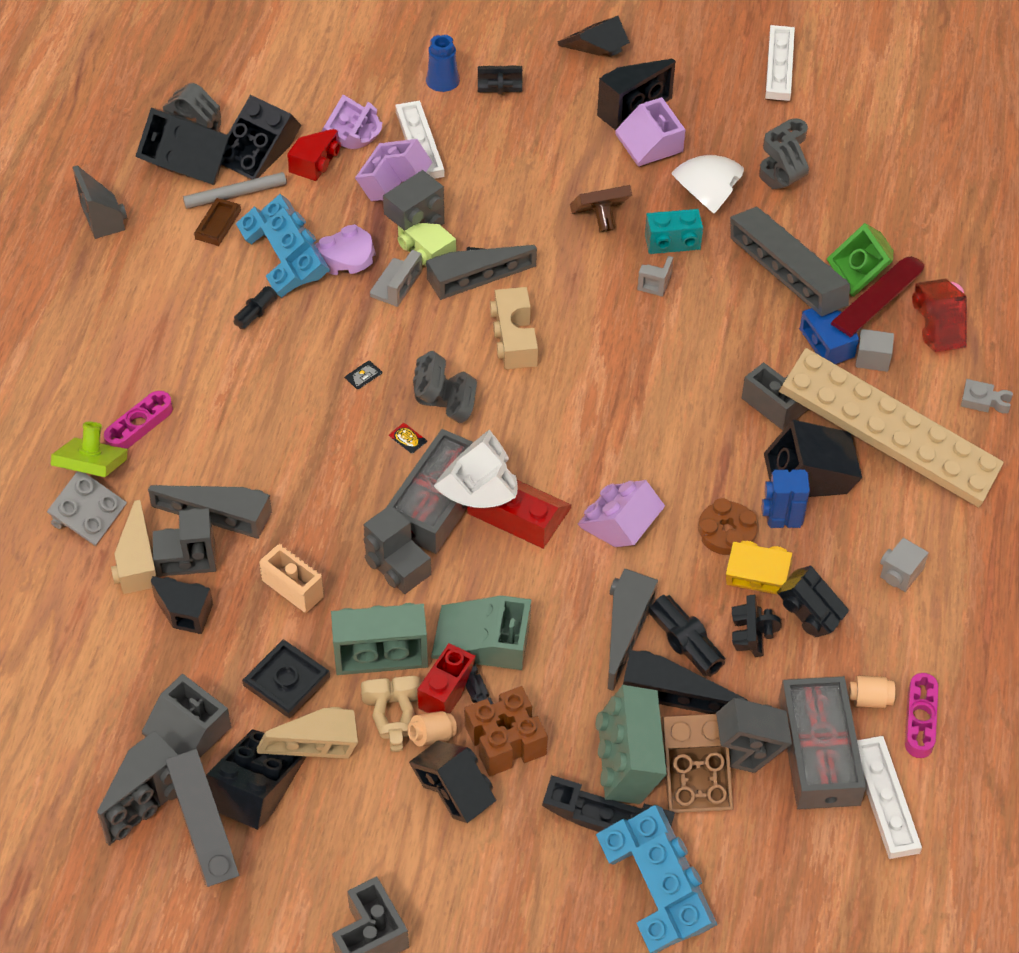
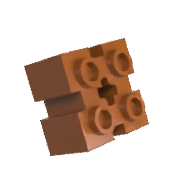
[464,686,548,777]

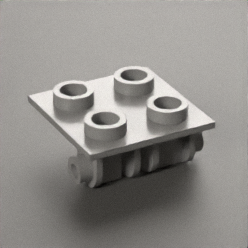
[47,471,127,546]

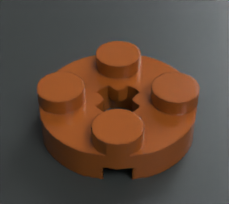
[698,498,757,555]

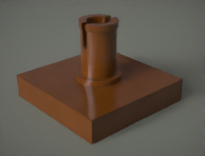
[570,185,632,232]

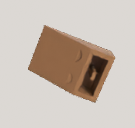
[661,714,733,813]

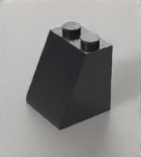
[764,420,862,497]

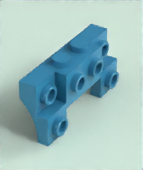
[236,194,330,298]
[596,805,718,953]

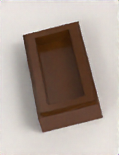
[194,198,241,246]

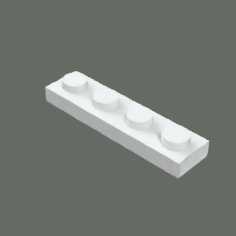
[765,25,795,101]
[395,100,444,179]
[857,736,922,859]

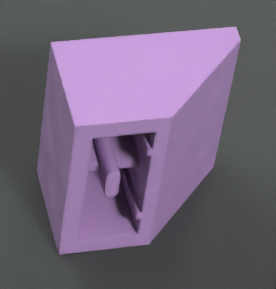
[615,97,685,167]
[578,480,665,547]

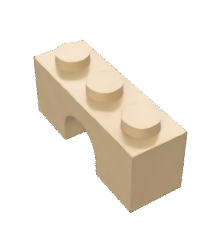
[490,287,538,369]

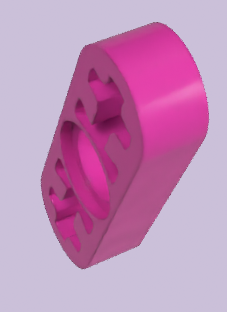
[104,391,173,449]
[905,673,938,758]

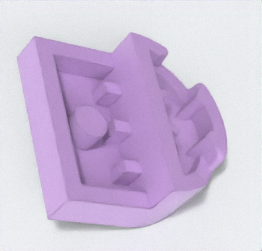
[321,95,382,149]
[315,224,376,275]

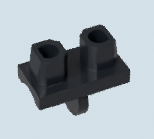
[478,65,523,95]
[732,594,782,657]

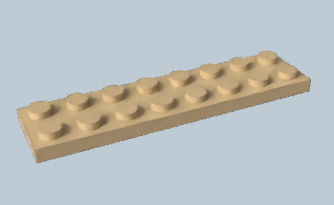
[779,348,1004,508]

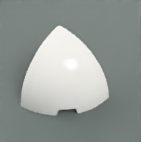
[672,155,744,213]
[434,430,518,508]

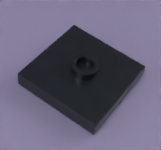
[242,639,330,719]

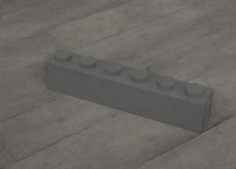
[730,206,851,316]

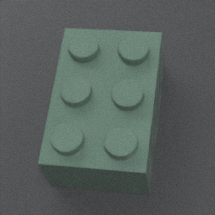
[331,603,428,675]
[595,685,667,804]

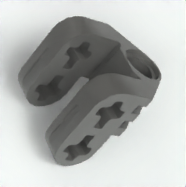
[163,83,221,131]
[759,118,809,189]
[413,351,477,423]

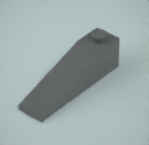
[426,245,537,300]
[148,485,272,539]
[608,568,658,691]
[165,749,239,887]

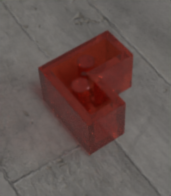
[912,278,967,352]

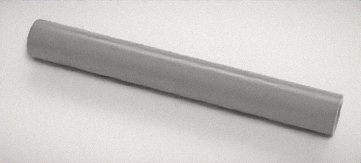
[183,172,287,209]

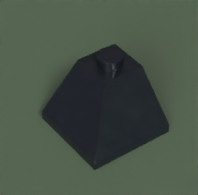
[557,16,630,57]

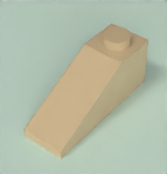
[111,500,157,594]
[257,707,358,759]

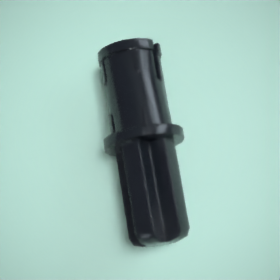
[233,286,278,329]

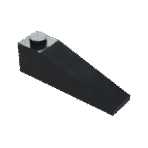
[623,650,748,714]

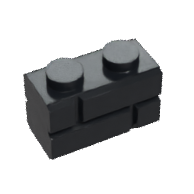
[777,565,849,637]

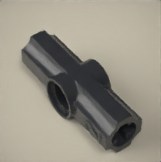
[649,595,726,677]

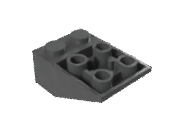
[97,730,178,846]

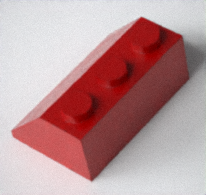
[467,480,571,549]

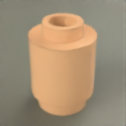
[848,676,895,708]
[408,711,457,747]

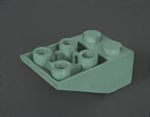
[431,596,531,670]

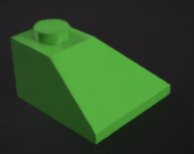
[827,223,894,297]

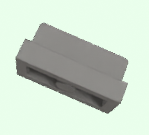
[370,250,422,307]

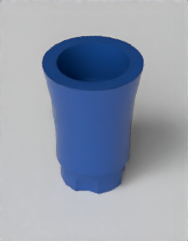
[426,35,460,92]

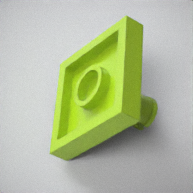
[51,421,128,477]

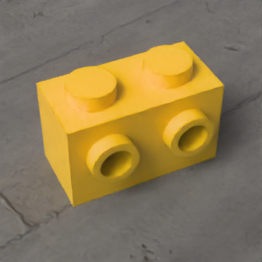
[726,541,792,595]

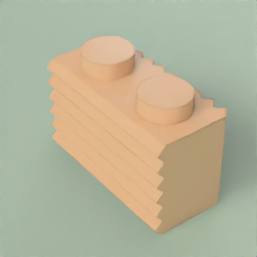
[259,544,324,613]

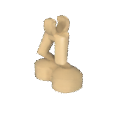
[361,676,421,752]

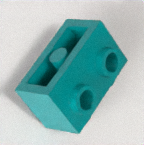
[645,209,703,254]

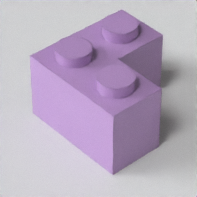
[355,139,432,201]

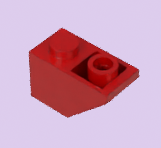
[287,129,341,181]
[417,643,476,713]

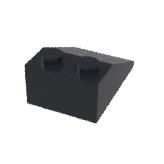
[597,58,676,130]

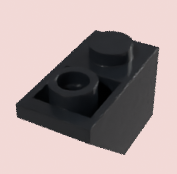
[151,576,213,634]

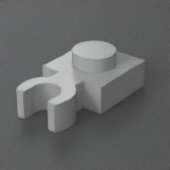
[960,379,1013,413]

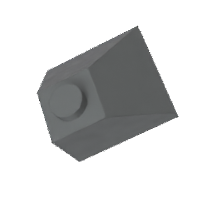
[72,165,127,239]

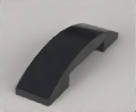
[542,775,675,832]

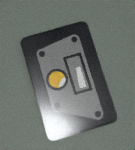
[344,361,383,389]

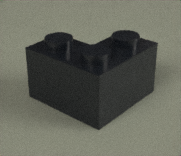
[409,740,497,823]

